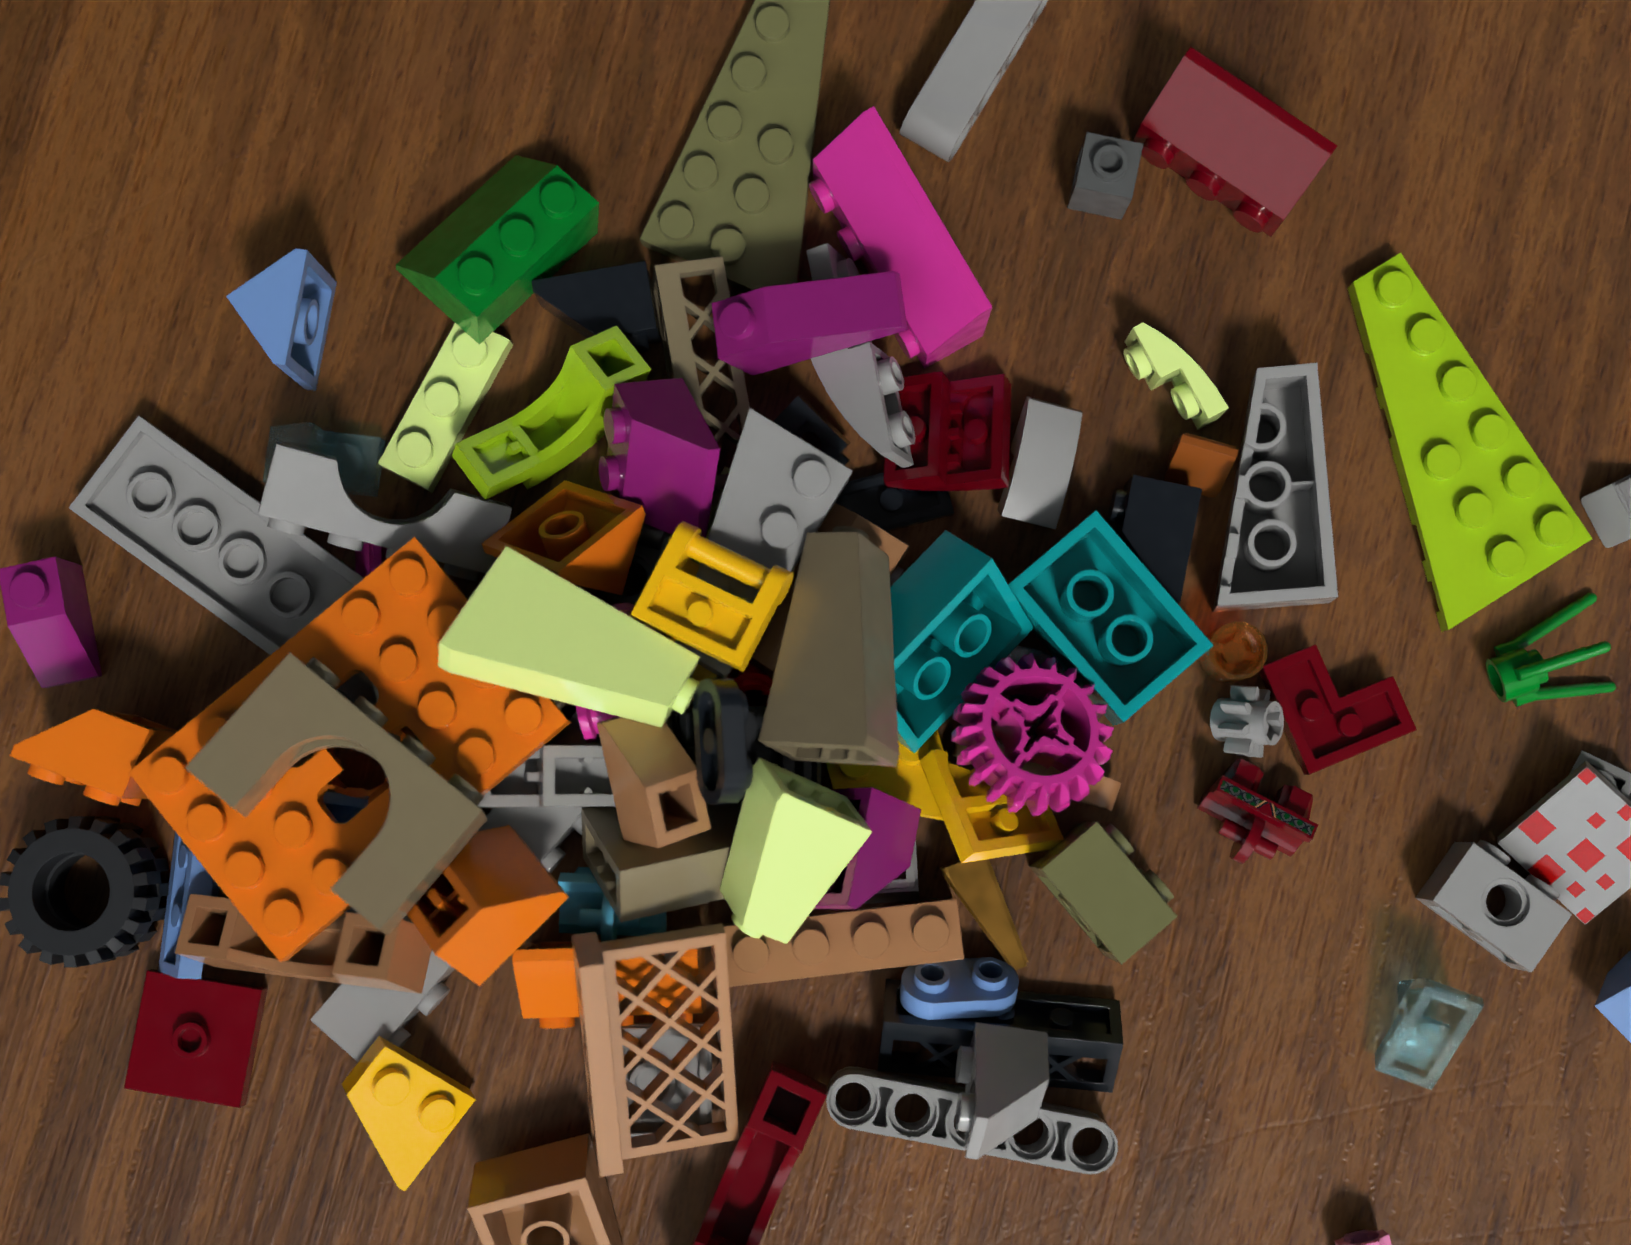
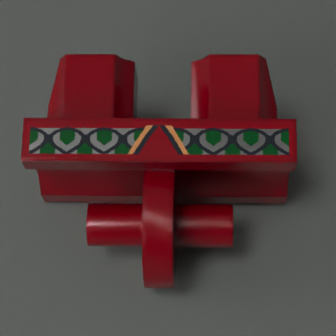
[1197,758,1318,864]

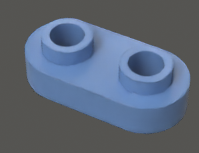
[900,957,1019,1020]

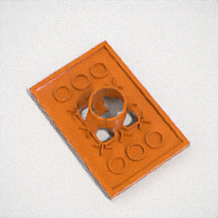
[128,537,571,962]

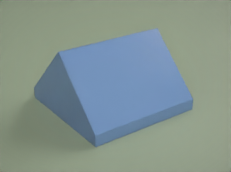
[226,248,337,391]

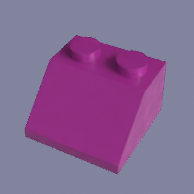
[599,378,720,538]

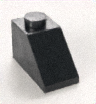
[532,261,661,354]
[1108,474,1202,604]

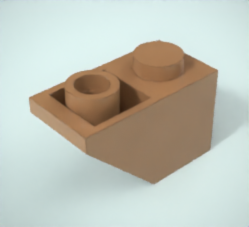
[597,716,711,848]

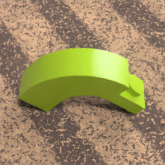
[452,325,651,500]

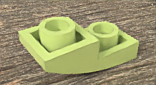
[1123,322,1229,430]

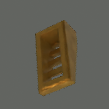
[939,859,1028,970]

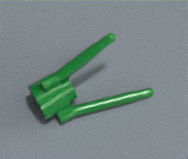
[1486,592,1616,707]

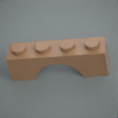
[175,894,432,994]
[722,896,964,987]

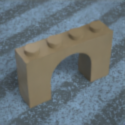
[185,653,488,935]

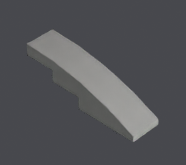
[477,745,615,808]

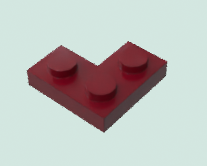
[1258,644,1417,775]

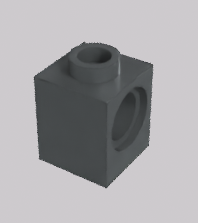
[1067,132,1143,220]

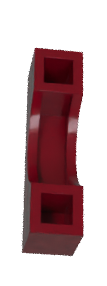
[692,1061,827,1245]

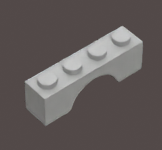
[258,441,512,581]

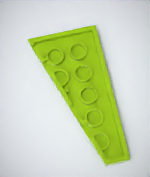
[1347,253,1593,632]

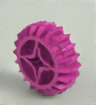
[951,653,1114,816]

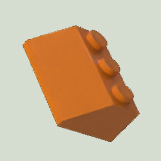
[512,939,706,1029]

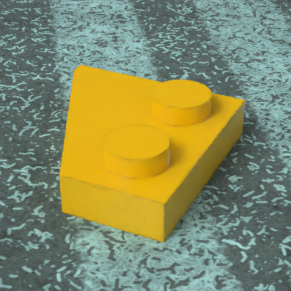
[920,749,1064,863]

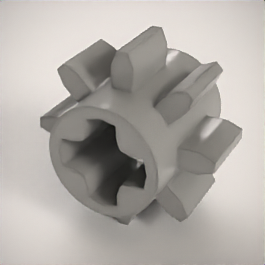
[1210,685,1284,758]

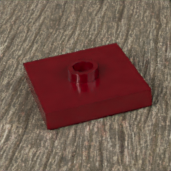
[124,969,268,1108]

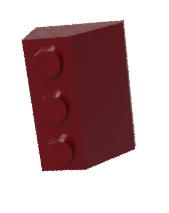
[1133,47,1338,237]

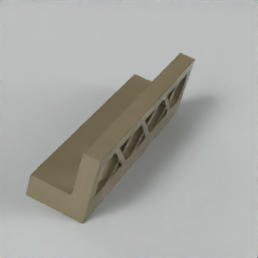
[651,256,750,491]

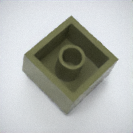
[1029,821,1178,964]

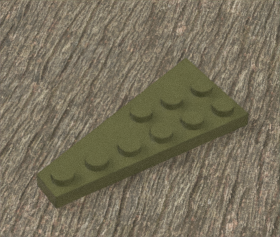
[640,0,830,292]

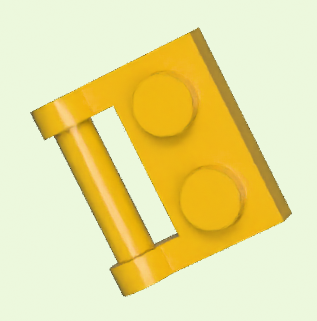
[631,521,794,672]

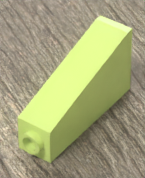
[438,546,700,728]

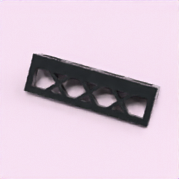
[878,978,1123,1093]

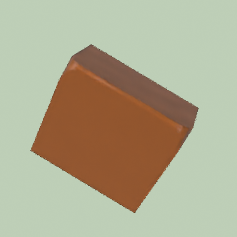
[1163,433,1238,498]

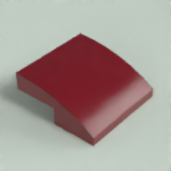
[884,371,1012,491]

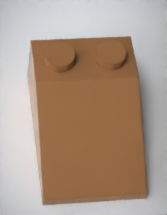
[467,1133,622,1245]

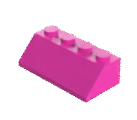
[809,106,992,369]

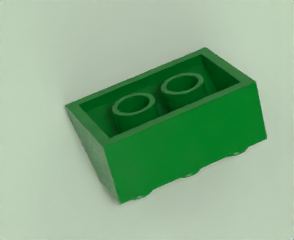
[395,155,599,345]

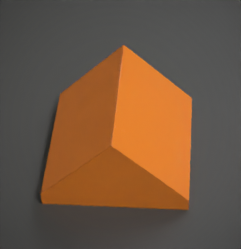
[481,480,646,595]

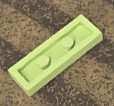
[378,323,513,493]

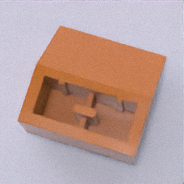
[10,709,178,806]
[407,825,569,986]

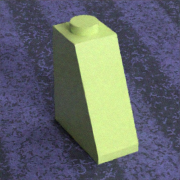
[720,758,872,944]

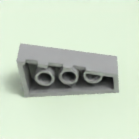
[1213,363,1338,612]
[675,408,853,678]

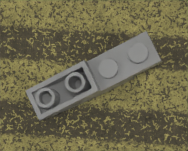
[807,243,915,468]

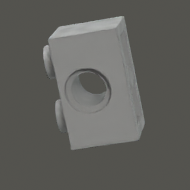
[1415,840,1572,972]

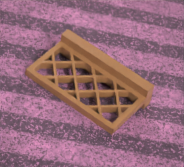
[571,924,739,1177]

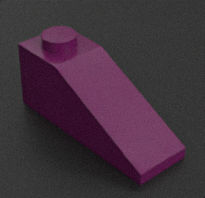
[712,271,907,376]

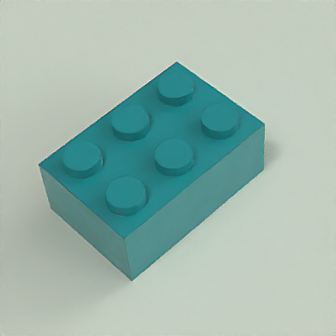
[1008,511,1214,726]
[890,530,1034,754]

